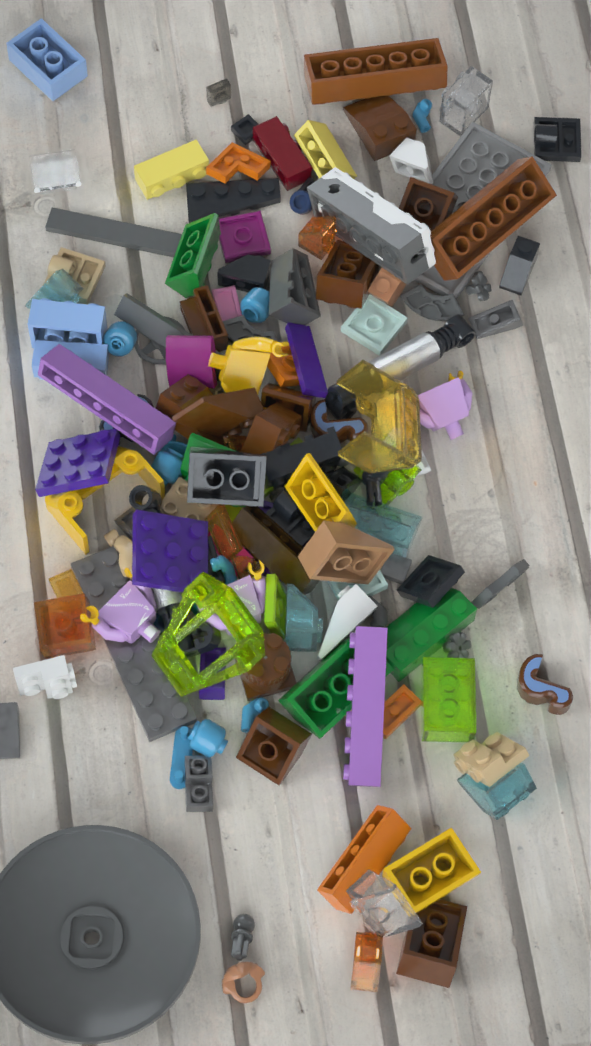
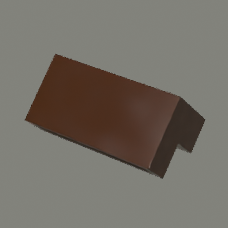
[180,285,228,352]

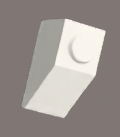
[390,137,433,184]

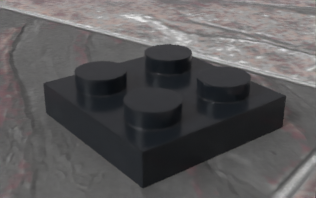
[397,555,465,608]

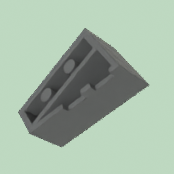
[269,248,321,325]

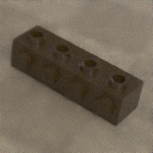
[227,506,320,597]

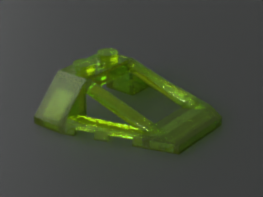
[151,572,265,697]

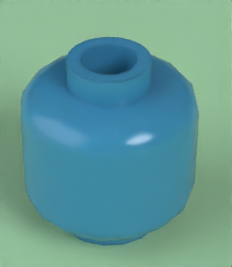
[240,288,270,323]
[103,321,137,357]
[151,448,184,487]
[187,719,228,758]

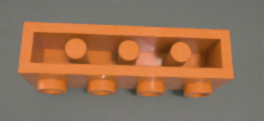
[317,805,412,914]

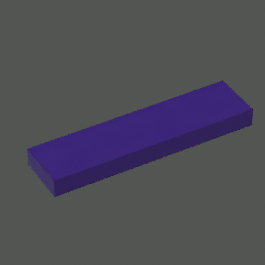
[285,322,328,398]

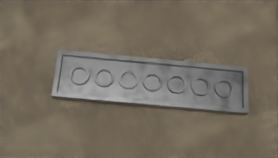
[70,546,197,742]

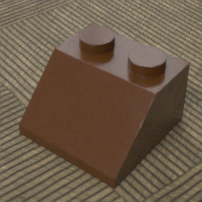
[261,383,316,432]
[241,402,302,455]
[236,707,312,785]

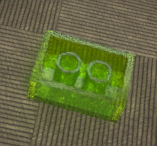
[421,657,476,742]

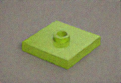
[264,574,287,641]

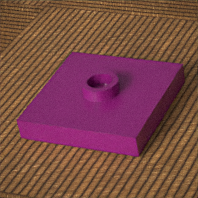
[219,211,271,263]

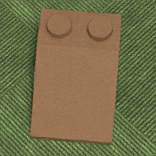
[298,521,395,584]

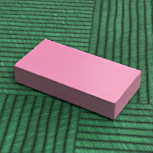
[212,285,242,321]

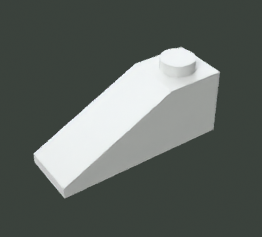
[317,584,377,661]

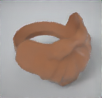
[222,962,265,1003]

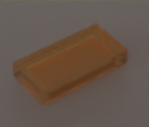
[204,505,243,561]

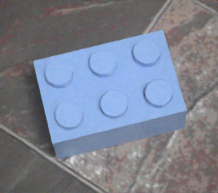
[6,18,88,101]
[28,298,108,348]

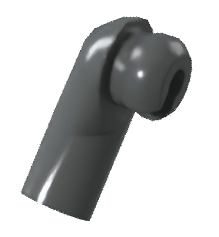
[368,595,388,627]

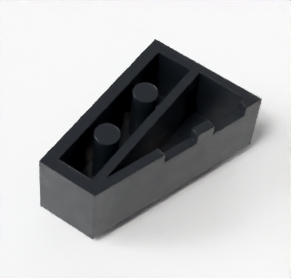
[259,426,344,489]

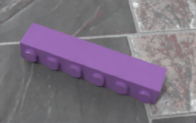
[38,344,176,455]
[343,626,388,787]

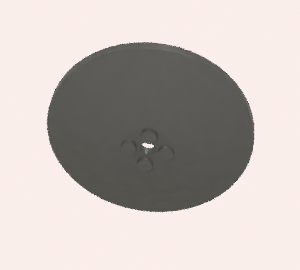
[0,825,201,1044]

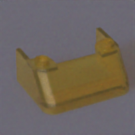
[337,360,422,473]

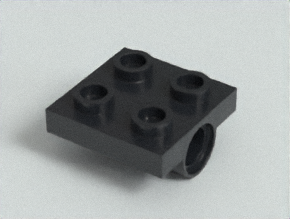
[533,117,581,162]
[266,490,315,548]

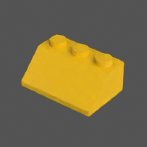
[285,453,357,532]
[382,827,481,915]

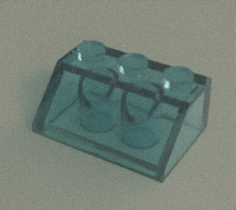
[345,493,422,558]

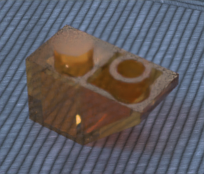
[298,216,337,260]
[350,932,383,993]

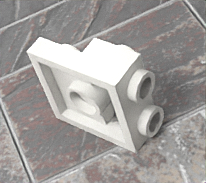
[13,655,77,699]

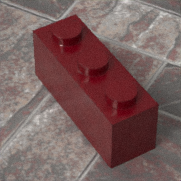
[253,116,313,191]

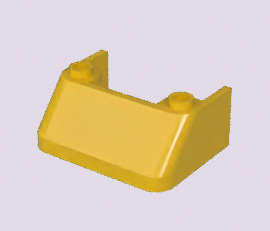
[45,446,165,555]

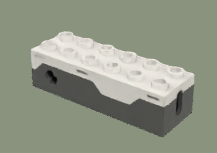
[307,167,436,285]

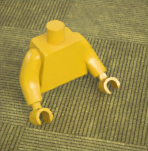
[208,337,289,410]

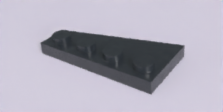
[186,178,281,223]

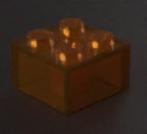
[34,593,96,659]

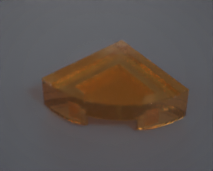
[230,555,260,580]

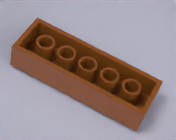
[304,38,448,105]
[430,156,557,281]

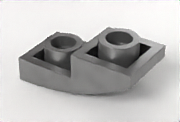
[185,755,213,812]

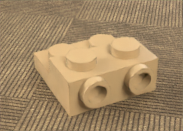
[453,732,529,787]

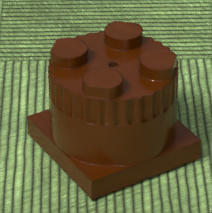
[233,633,297,701]

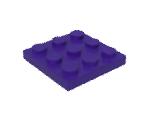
[35,429,120,497]
[132,510,208,595]

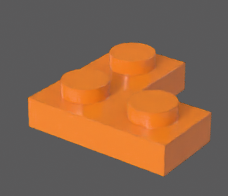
[206,142,271,184]
[383,684,422,739]

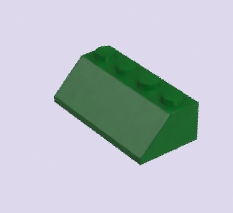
[385,587,477,682]
[278,632,394,739]

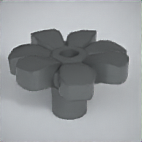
[466,271,492,301]
[443,632,471,665]

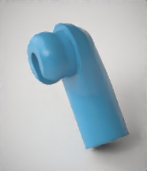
[412,99,432,133]
[210,555,237,585]
[241,698,269,733]

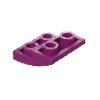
[166,335,218,388]

